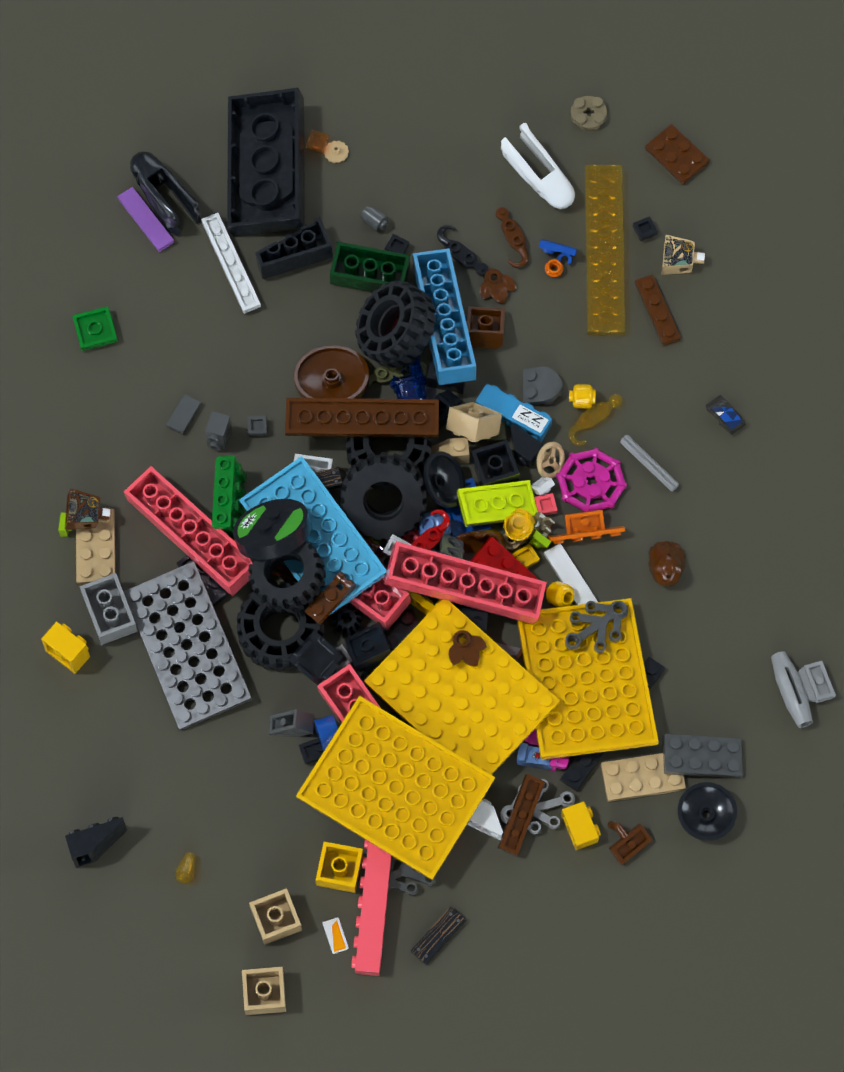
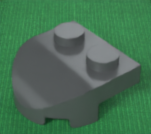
[523,366,563,407]

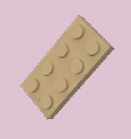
[76,509,116,585]
[601,753,686,802]

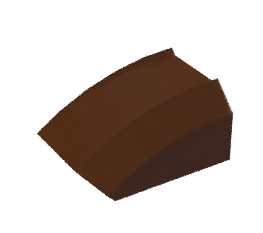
[467,307,505,350]

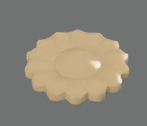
[324,141,349,163]

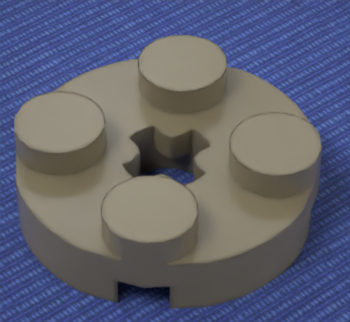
[570,96,607,131]

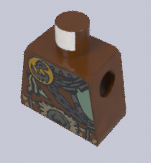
[65,489,110,530]

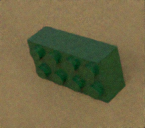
[330,242,410,292]

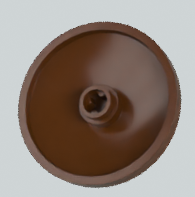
[294,345,369,399]

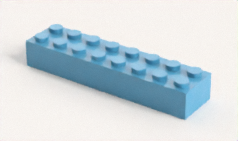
[413,248,476,385]

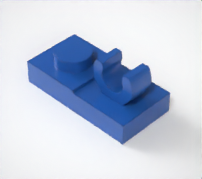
[539,239,578,264]

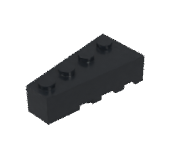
[255,217,333,279]

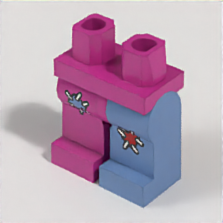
[517,729,569,772]

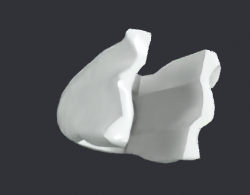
[501,123,575,209]

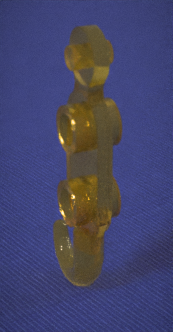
[568,394,623,445]

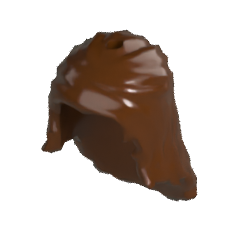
[456,529,506,561]
[649,541,685,586]

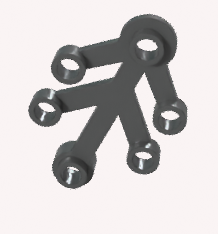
[565,601,628,654]
[388,857,435,895]

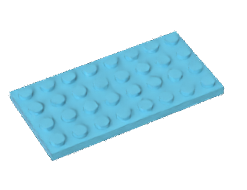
[239,456,387,615]

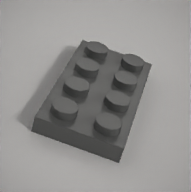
[663,734,743,779]

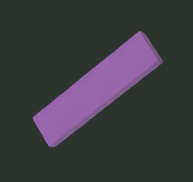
[117,187,174,252]

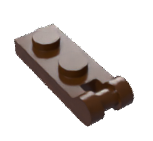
[305,572,356,625]

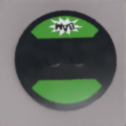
[233,499,312,560]

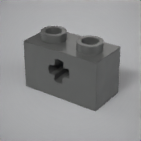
[205,411,232,451]

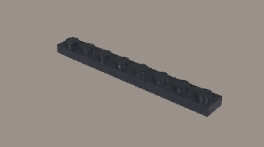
[560,657,665,792]

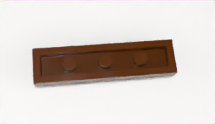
[635,275,681,346]
[498,774,545,856]

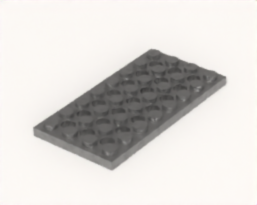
[123,561,252,731]

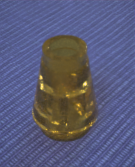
[174,853,196,884]

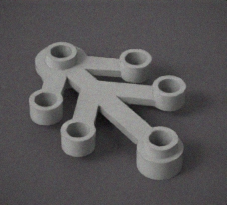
[500,779,575,834]

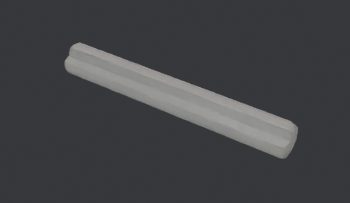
[620,435,679,492]

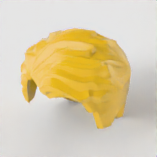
[503,508,535,541]

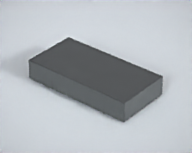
[166,394,201,435]

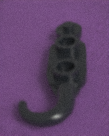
[437,225,489,276]

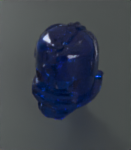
[390,359,427,399]

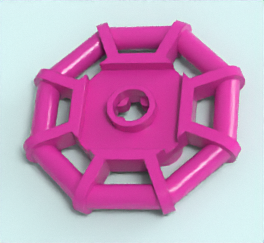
[556,448,627,512]

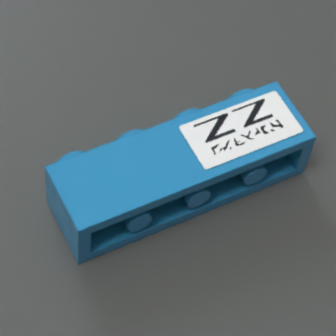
[475,384,552,442]

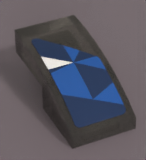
[706,395,746,435]

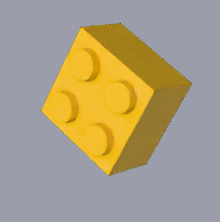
[41,621,90,674]
[316,842,363,893]

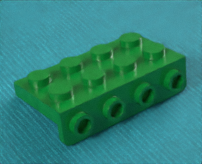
[212,456,247,541]

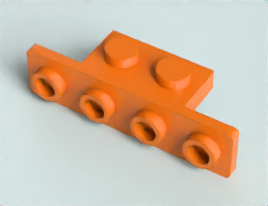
[548,509,626,544]

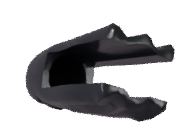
[130,152,201,236]

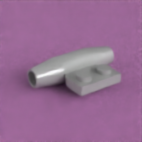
[771,651,836,728]

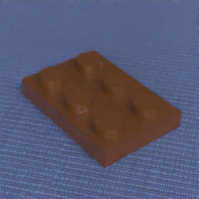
[645,124,710,185]

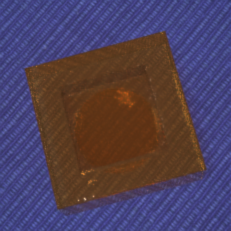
[306,130,329,153]

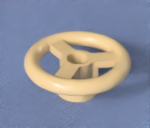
[537,442,565,479]

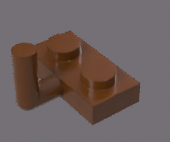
[608,821,652,865]

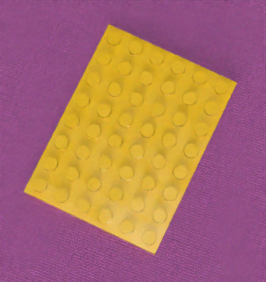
[517,598,659,760]
[364,599,560,775]
[296,696,495,881]

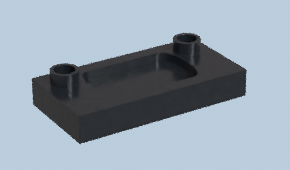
[227,88,305,237]

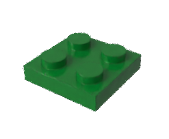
[72,306,118,351]

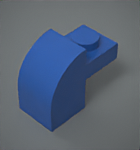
[314,715,338,751]

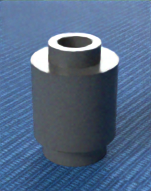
[360,205,388,232]

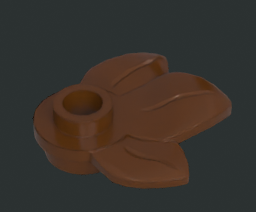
[480,269,516,304]
[449,630,487,667]

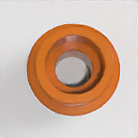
[545,259,563,278]

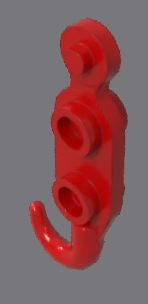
[411,509,450,550]

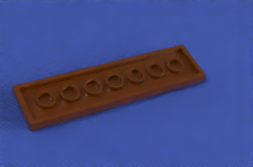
[285,398,439,438]

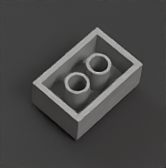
[79,573,138,645]

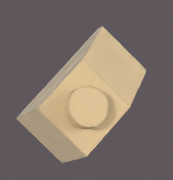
[431,437,469,464]

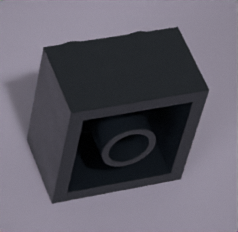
[471,440,520,486]

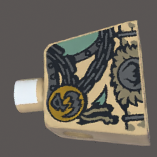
[662,235,705,275]

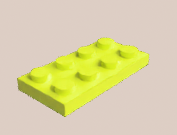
[457,480,538,527]

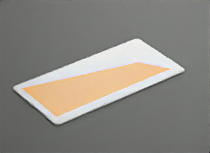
[322,917,349,954]

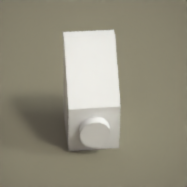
[467,799,503,840]

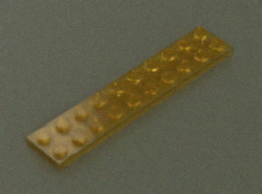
[585,165,625,335]

